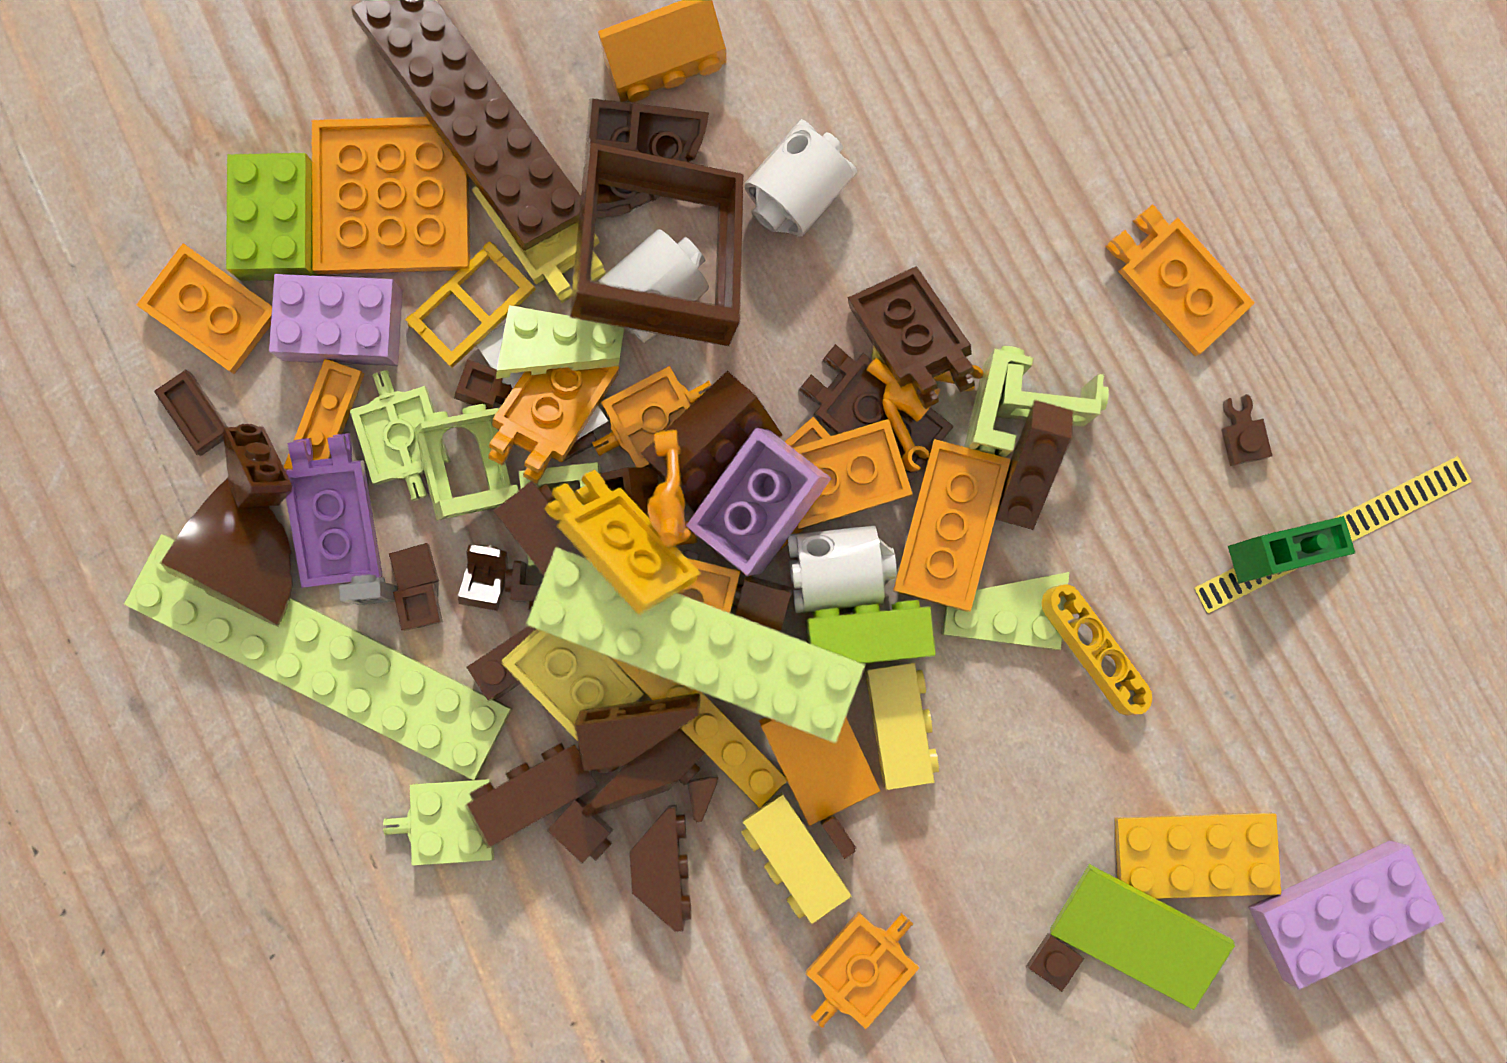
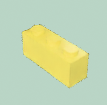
[864,663,939,790]
[741,792,852,924]

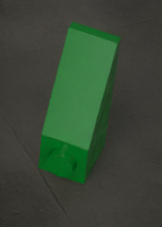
[1228,516,1356,584]

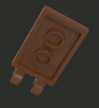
[848,266,975,409]
[799,344,954,482]

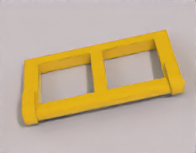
[405,241,536,368]

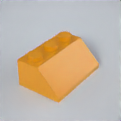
[598,0,726,102]

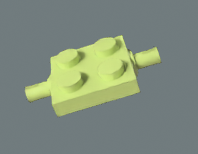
[350,370,450,501]
[383,779,494,866]

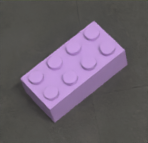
[1248,840,1445,989]

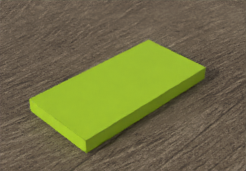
[1050,864,1235,1010]

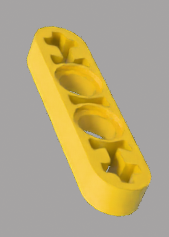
[1041,584,1152,716]

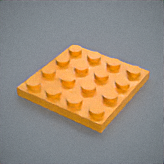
[312,117,470,275]

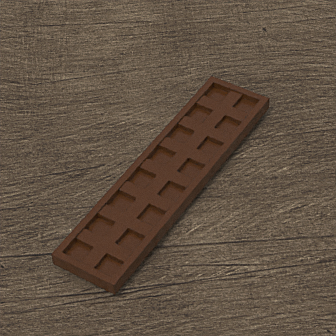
[351,0,581,251]

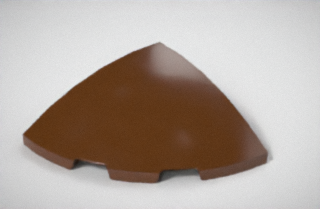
[585,98,709,218]
[160,478,293,627]

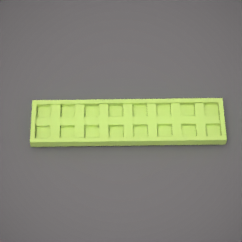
[526,547,865,743]

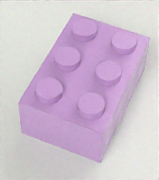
[269,274,403,366]
[686,428,832,576]

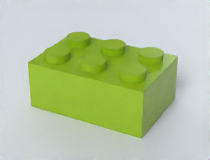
[226,153,318,281]
[805,600,936,663]

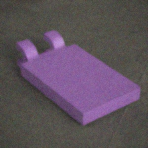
[285,433,383,588]

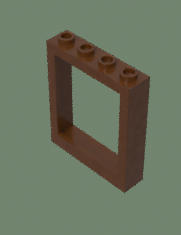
[570,142,744,346]

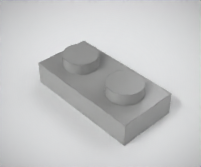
[339,575,398,605]

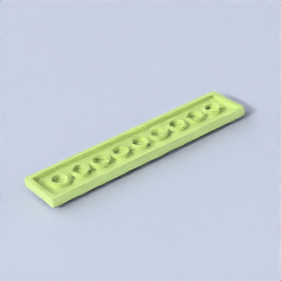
[124,534,512,780]

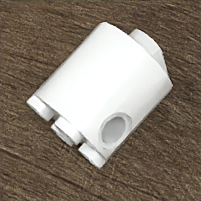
[744,119,858,236]
[599,229,709,343]
[788,526,897,613]

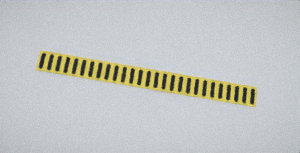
[1194,456,1472,614]

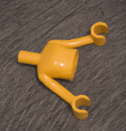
[866,357,983,472]
[648,430,698,546]

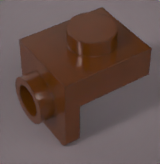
[458,545,509,611]
[505,560,541,610]

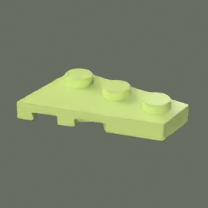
[496,305,624,379]
[942,572,1070,650]

